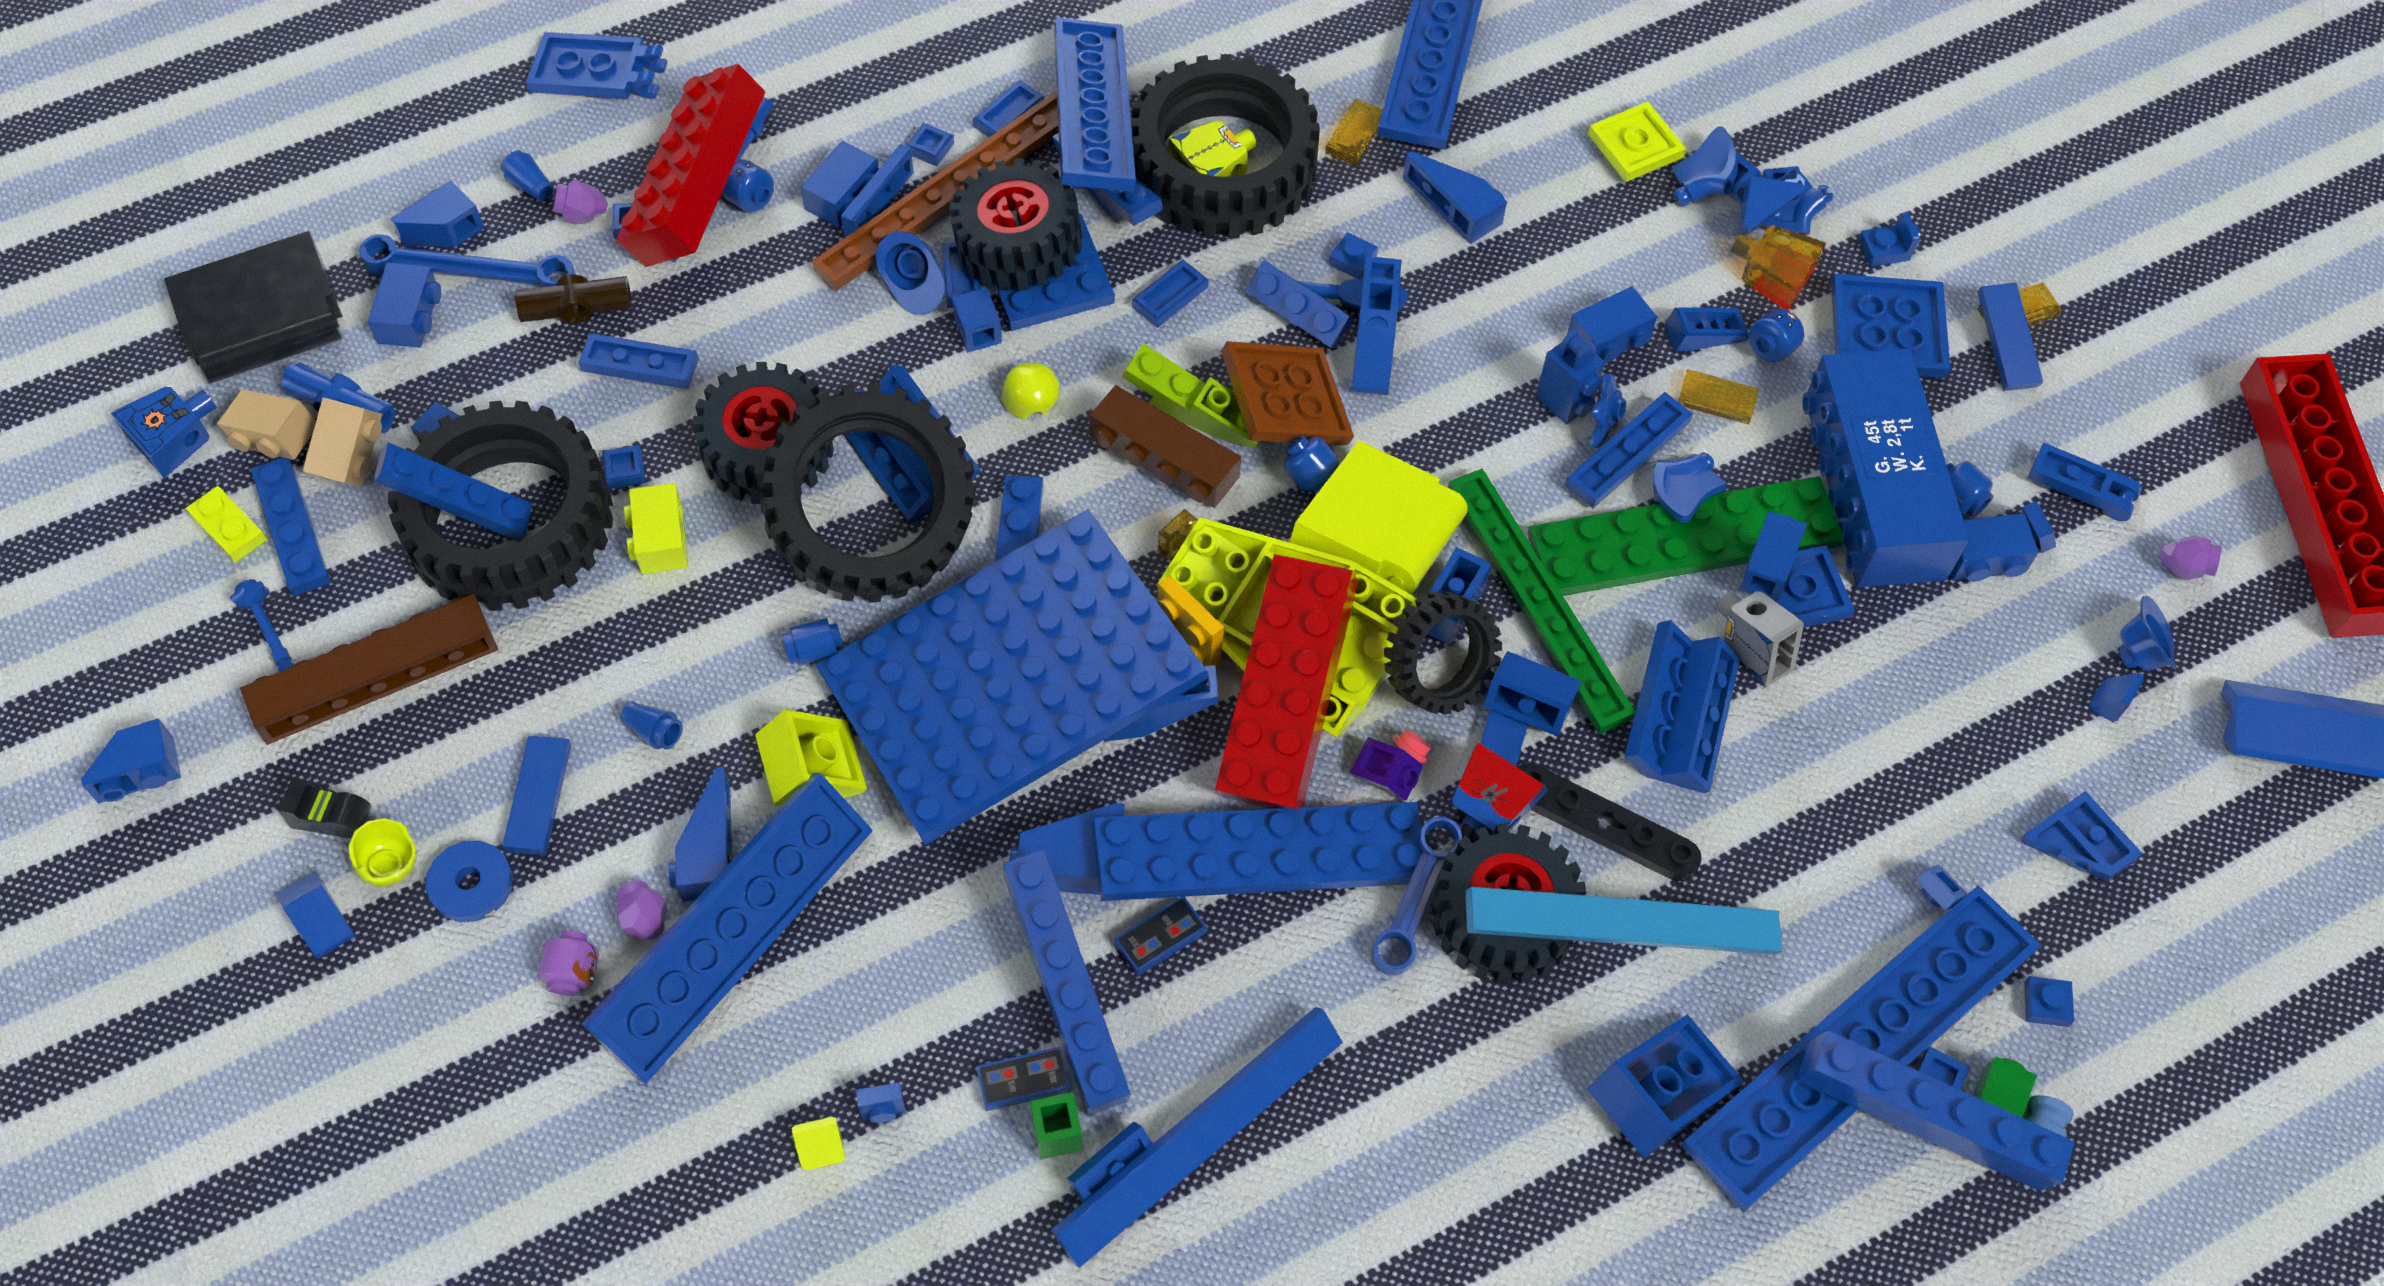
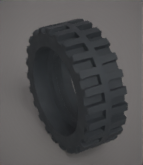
[1131,54,1320,239]
[761,383,976,603]
[388,400,613,611]

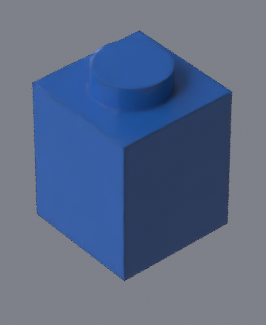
[952,287,1002,353]

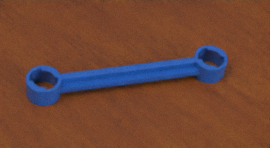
[359,234,576,287]

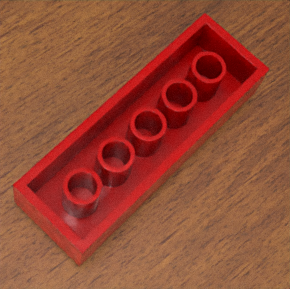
[616,63,766,267]
[1215,554,1358,811]

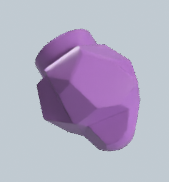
[553,180,608,225]
[2159,536,2222,580]
[616,881,667,941]

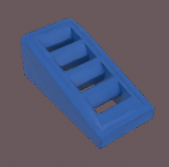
[1664,307,1749,351]

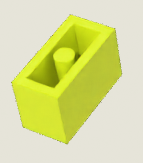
[624,482,689,574]

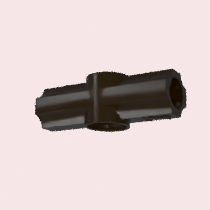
[515,275,632,324]

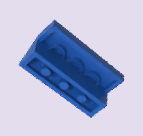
[845,365,981,522]
[1624,620,1741,793]
[2221,680,2384,779]

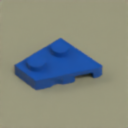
[2021,791,2143,882]

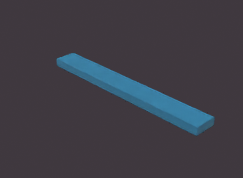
[1465,887,1783,955]

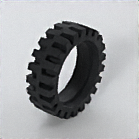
[1384,591,1502,715]

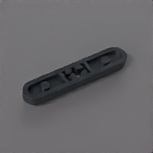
[1519,764,1702,881]

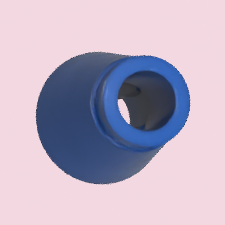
[501,150,554,201]
[620,701,683,749]

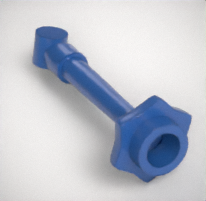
[230,579,293,672]

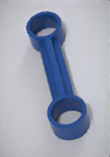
[1372,817,1462,976]

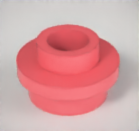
[1393,729,1431,764]

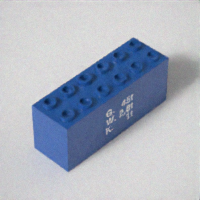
[1802,349,1969,588]

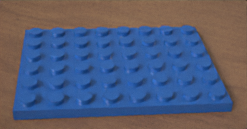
[815,509,1209,845]

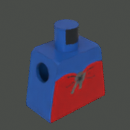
[1451,743,1548,842]

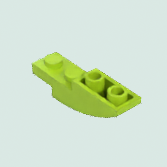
[1122,343,1259,448]

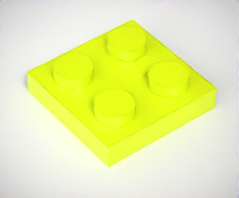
[1588,101,1686,182]

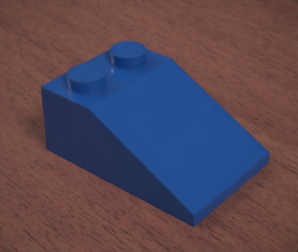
[1587,1014,1745,1159]

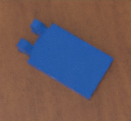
[526,32,668,99]

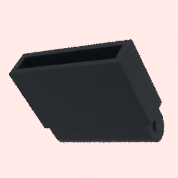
[164,231,343,384]

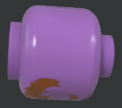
[538,930,599,996]

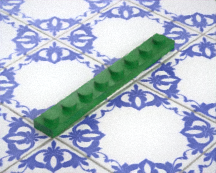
[1448,468,1636,734]

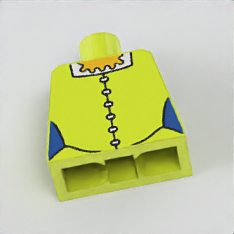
[1169,121,1257,177]

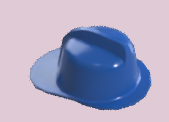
[876,232,945,315]
[2120,595,2177,671]

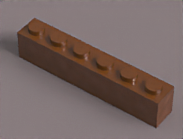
[240,594,499,745]

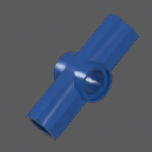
[280,362,396,434]

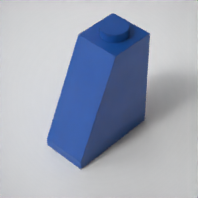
[1009,803,1125,895]

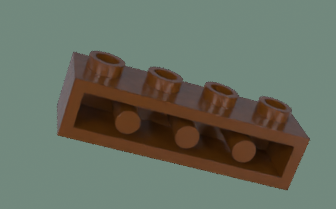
[1089,385,1241,509]

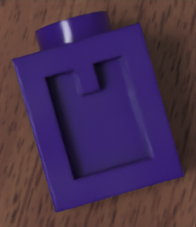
[1350,737,1423,800]

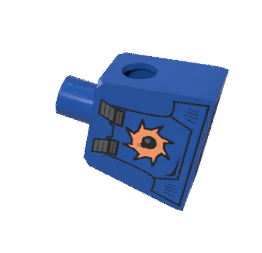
[111,387,217,478]

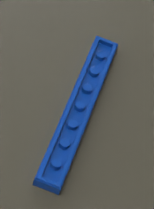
[1051,1006,1343,1268]

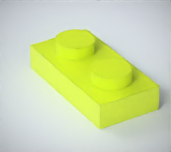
[185,486,267,563]

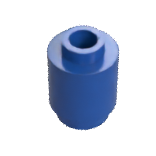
[782,617,843,665]

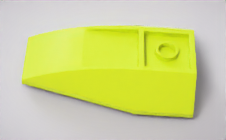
[1158,517,1417,738]

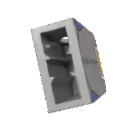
[1716,591,1804,688]

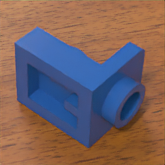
[1858,212,1920,267]

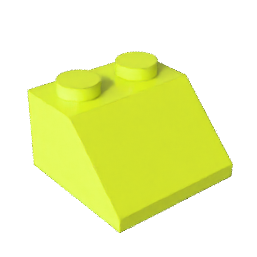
[755,709,867,806]

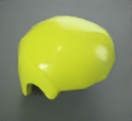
[1001,362,1060,419]
[349,818,417,887]

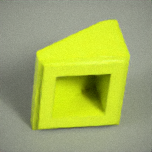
[792,1117,845,1171]

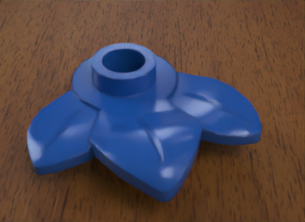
[1589,373,1627,448]

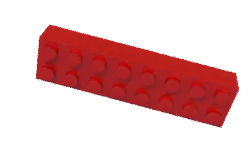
[2239,353,2384,638]

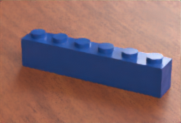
[1003,850,1131,1116]
[1796,1030,2075,1191]

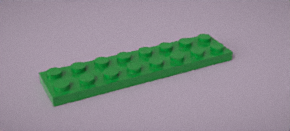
[1528,476,1844,596]

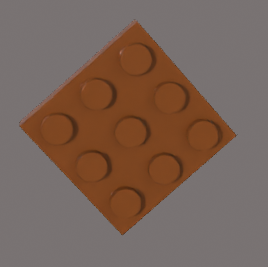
[1221,341,1354,446]

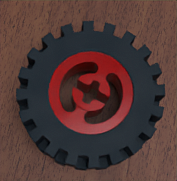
[949,159,1083,291]
[693,362,834,504]
[1431,823,1586,984]

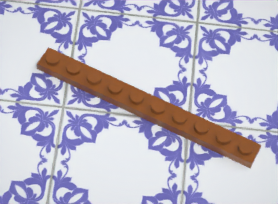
[812,91,1059,291]

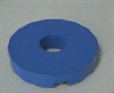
[425,840,513,922]

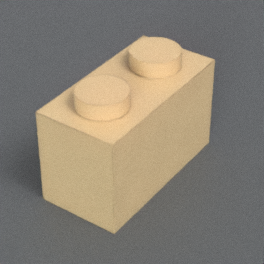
[217,389,316,460]
[302,397,382,487]

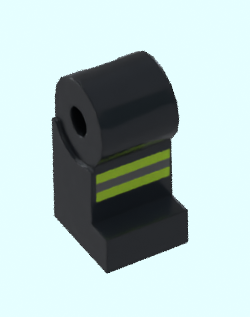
[278,778,371,838]

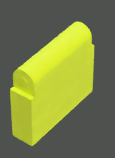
[1289,440,1468,594]

